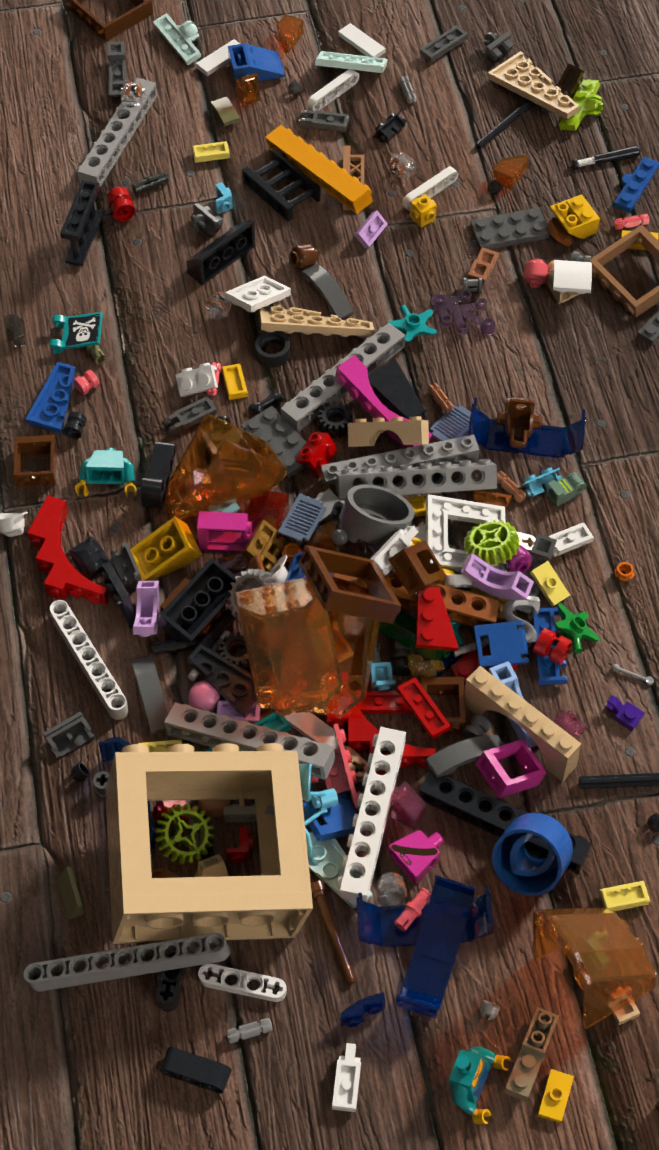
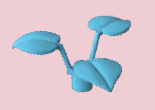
[299,764,338,866]

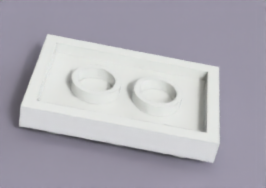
[225,276,291,312]

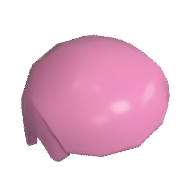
[188,680,221,713]

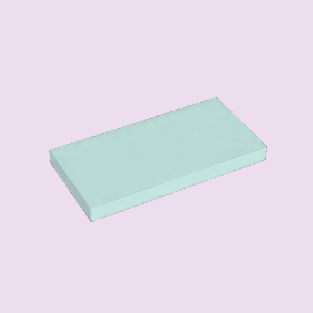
[315,51,388,73]

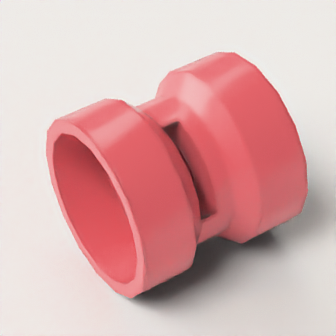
[73,370,100,396]

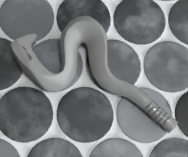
[452,596,540,657]

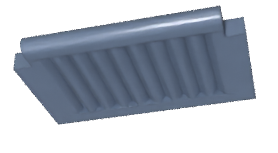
[429,405,480,441]
[278,493,327,543]

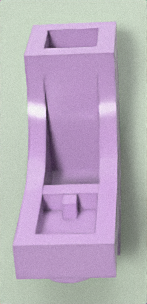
[461,553,534,600]
[133,581,159,637]

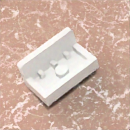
[175,363,218,397]

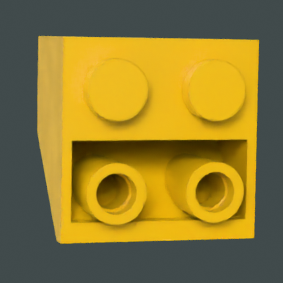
[550,194,600,239]

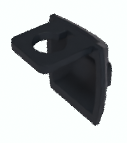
[69,536,109,579]

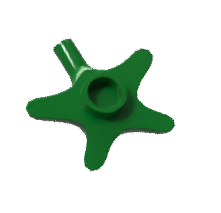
[555,603,600,654]

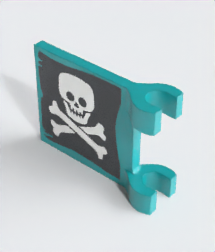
[49,312,103,354]

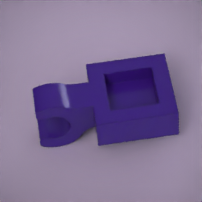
[605,695,645,731]

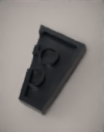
[101,561,135,629]

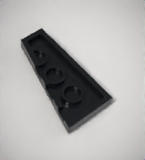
[188,644,270,718]

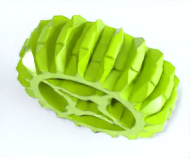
[464,519,520,566]
[154,803,214,864]

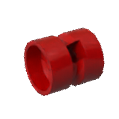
[106,187,136,222]
[533,628,572,665]

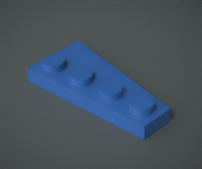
[26,362,76,434]

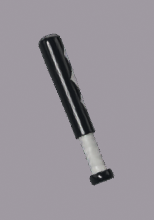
[571,146,641,170]

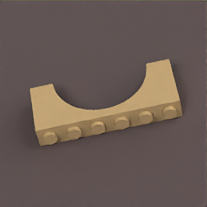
[464,666,581,782]

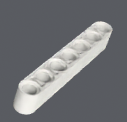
[50,600,128,720]

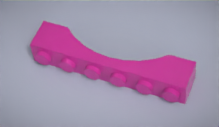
[335,355,433,449]

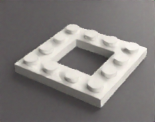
[426,494,507,572]

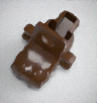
[496,396,542,449]

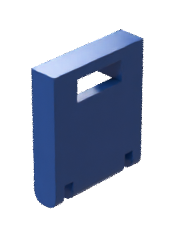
[473,621,529,668]
[302,792,358,842]

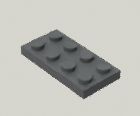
[470,207,550,250]
[241,406,307,479]

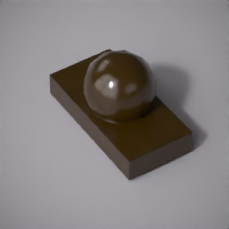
[557,63,585,98]

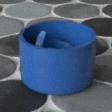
[492,813,573,896]

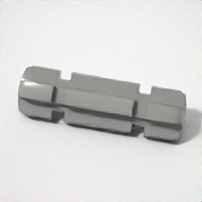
[399,75,416,104]
[226,1018,272,1043]

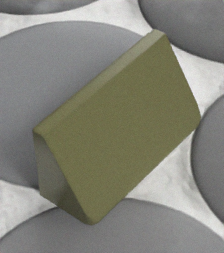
[57,866,84,919]

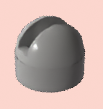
[479,1000,500,1020]

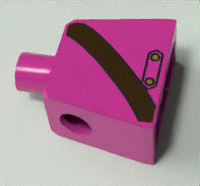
[388,830,444,886]

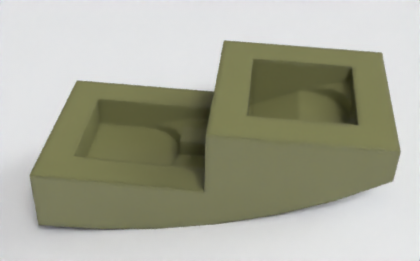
[211,97,240,126]

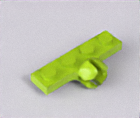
[559,79,603,131]

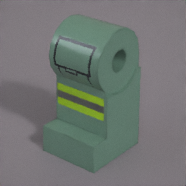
[546,472,587,507]

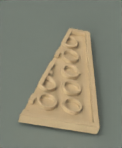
[487,51,579,119]
[258,304,374,338]

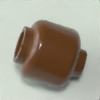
[289,243,318,269]

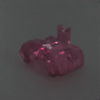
[553,710,588,736]

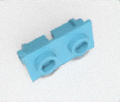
[520,467,562,497]

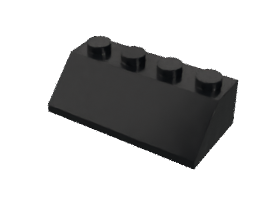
[186,219,256,285]
[157,557,236,642]

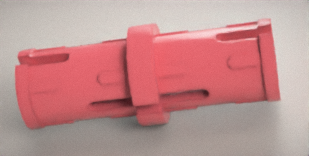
[394,887,433,932]

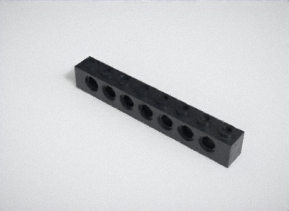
[418,769,592,874]

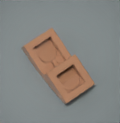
[468,247,499,281]

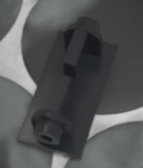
[373,110,406,142]

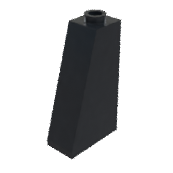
[368,359,425,420]

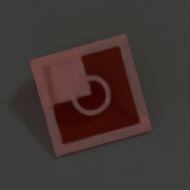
[241,491,289,539]

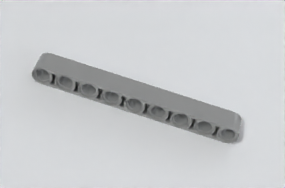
[23,933,230,991]

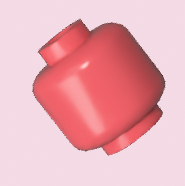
[523,259,548,288]

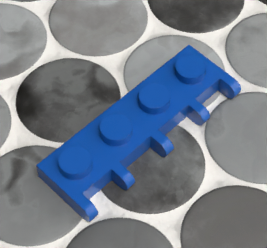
[532,608,569,685]

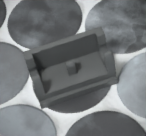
[109,542,141,591]
[43,712,95,760]

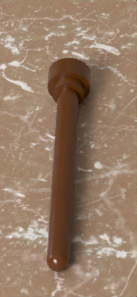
[311,881,355,984]

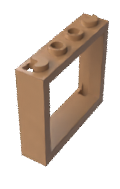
[589,225,659,317]

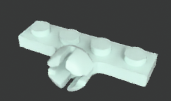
[153,13,202,66]

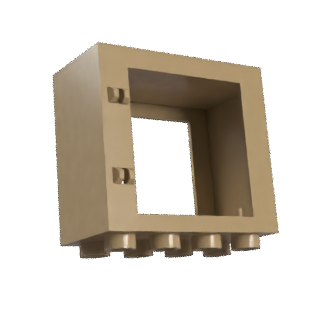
[105,743,313,944]

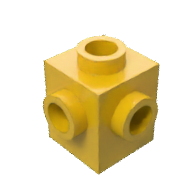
[410,194,437,227]

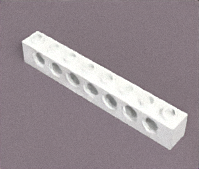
[337,727,406,903]

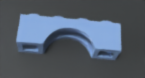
[489,661,537,748]

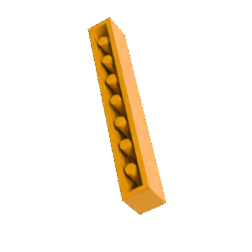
[265,125,373,214]

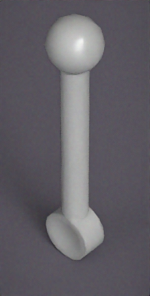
[611,664,654,686]

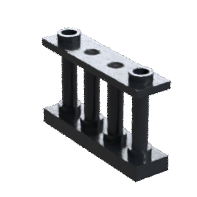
[242,149,321,221]
[60,180,104,266]

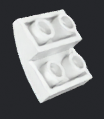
[553,260,592,294]

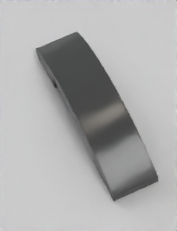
[107,42,127,97]
[300,263,354,319]
[516,534,557,615]
[131,656,168,734]
[426,735,504,778]

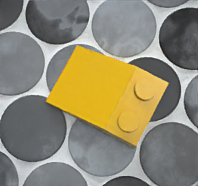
[130,517,202,581]

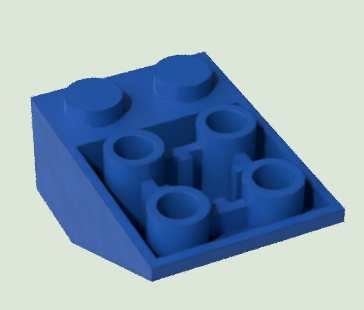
[228,43,285,85]

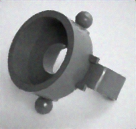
[327,484,414,572]

